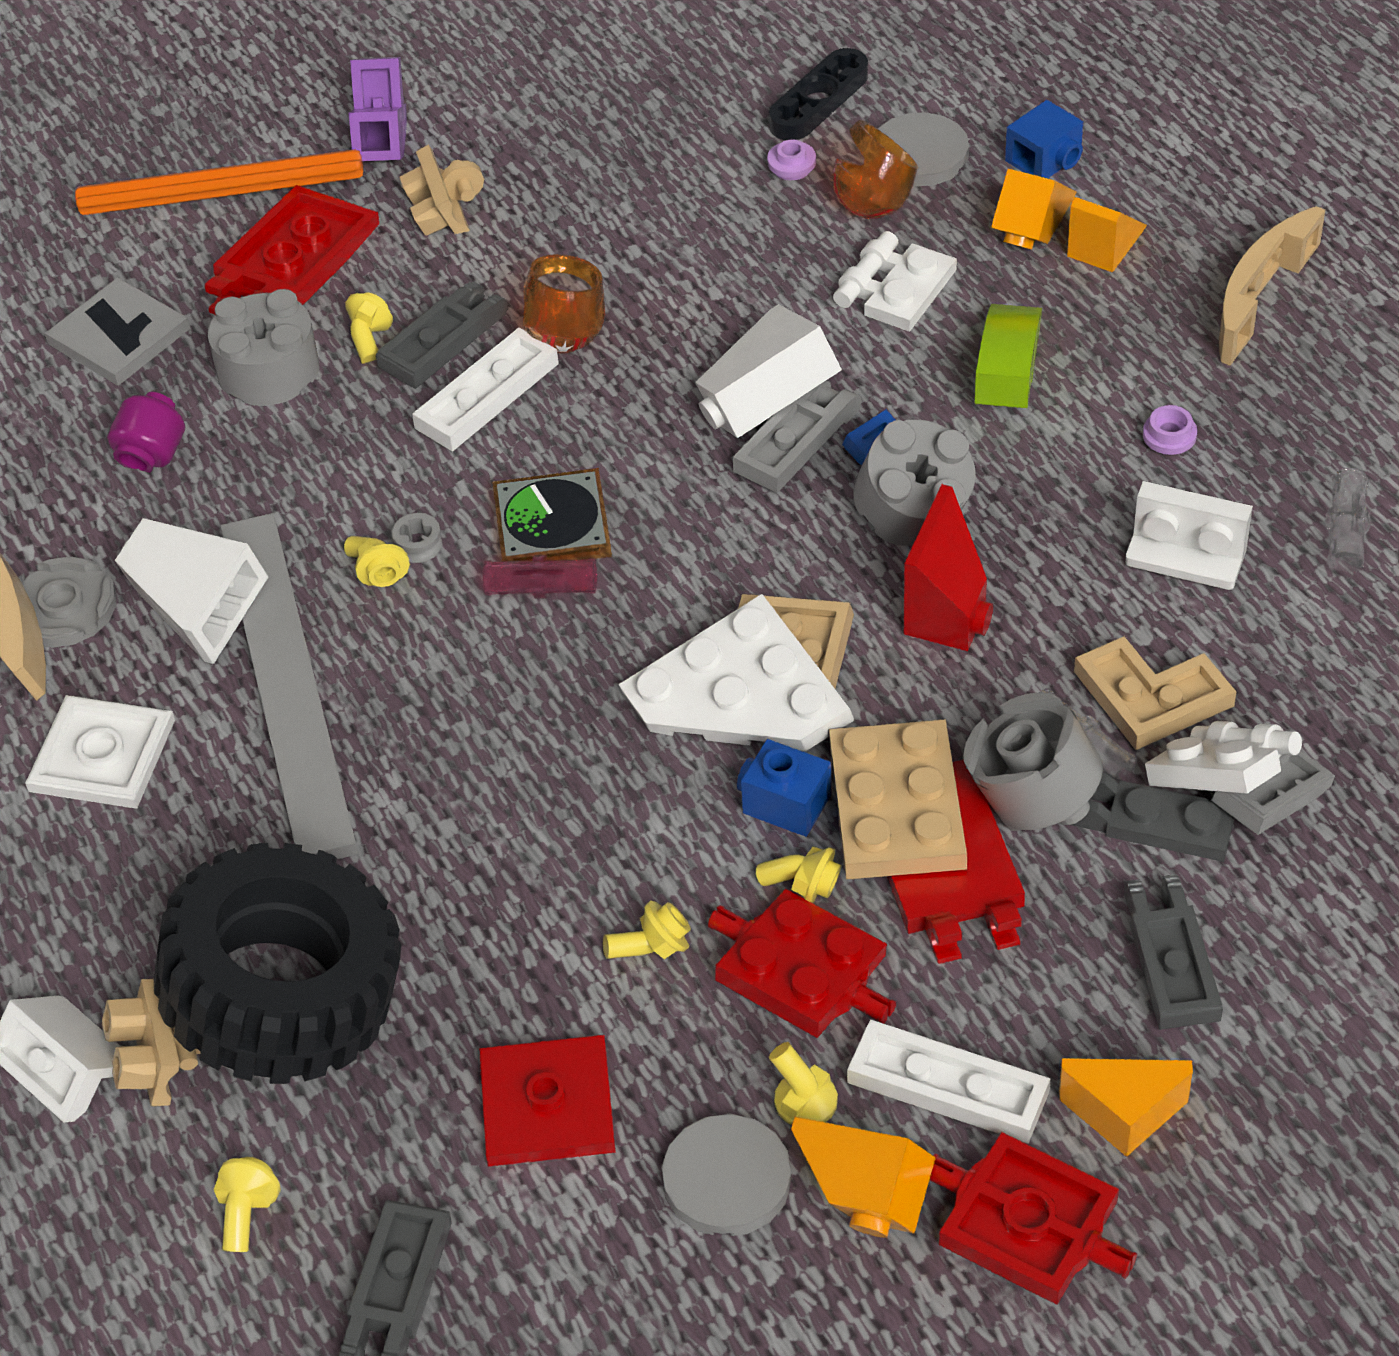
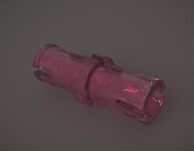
[483,555,598,599]

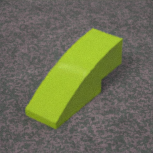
[975,304,1042,408]

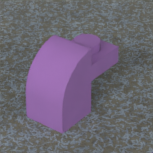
[349,57,407,161]

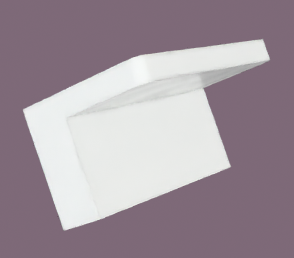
[0,996,121,1123]

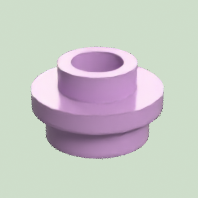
[767,139,816,180]
[1143,405,1197,455]

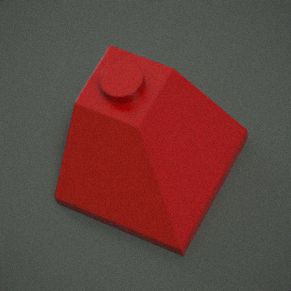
[904,484,993,651]

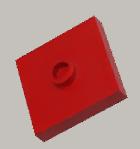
[480,1035,616,1167]

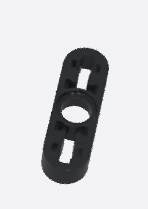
[769,48,868,140]

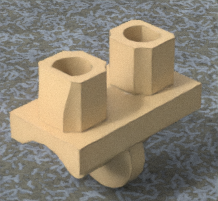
[399,144,484,235]
[102,979,201,1106]

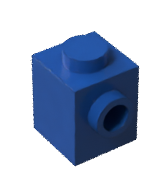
[1005,100,1083,179]
[737,739,832,837]

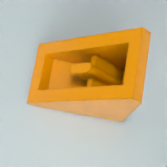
[1067,197,1147,272]
[1059,1058,1193,1157]

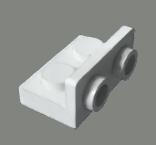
[1125,481,1253,590]

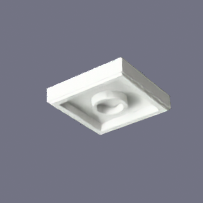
[25,695,175,809]

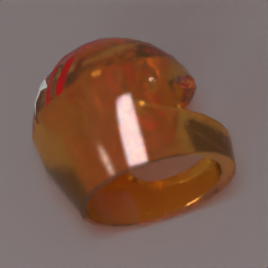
[832,120,918,219]
[523,254,605,353]

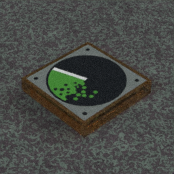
[492,468,612,571]

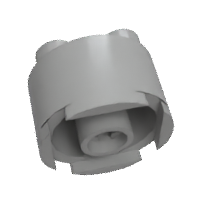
[208,289,319,406]
[853,420,976,546]
[963,693,1103,831]

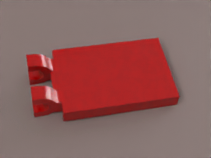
[205,185,380,315]
[887,759,1025,964]

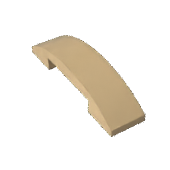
[1219,206,1325,365]

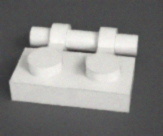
[833,231,957,332]
[1145,721,1302,793]

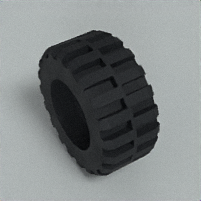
[154,842,401,1084]

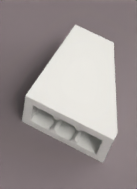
[695,304,842,438]
[115,518,268,664]

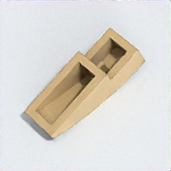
[0,553,46,701]

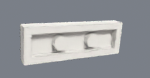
[412,328,559,452]
[847,1019,1051,1144]

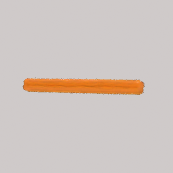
[75,149,364,215]

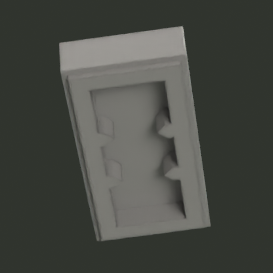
[1212,750,1335,835]

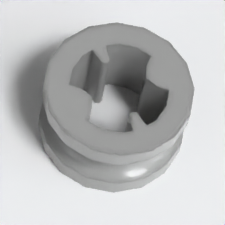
[391,512,442,563]

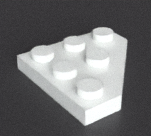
[618,594,854,752]

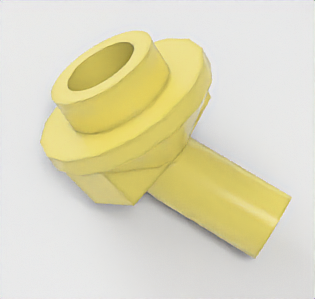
[345,293,393,364]
[344,536,410,587]
[756,847,842,903]
[603,901,691,959]
[769,1042,838,1125]
[214,1157,281,1252]

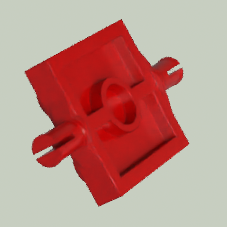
[708,888,896,1038]
[929,1132,1137,1305]

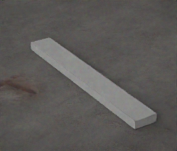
[221,513,358,859]

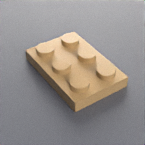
[829,719,967,880]

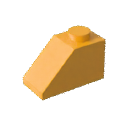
[991,168,1076,250]
[791,1117,935,1238]

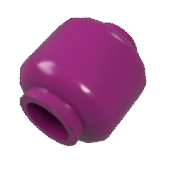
[107,392,185,473]

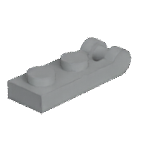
[733,380,862,493]

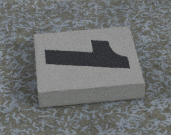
[45,277,190,386]

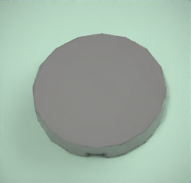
[872,112,969,186]
[18,556,116,648]
[662,1114,792,1236]

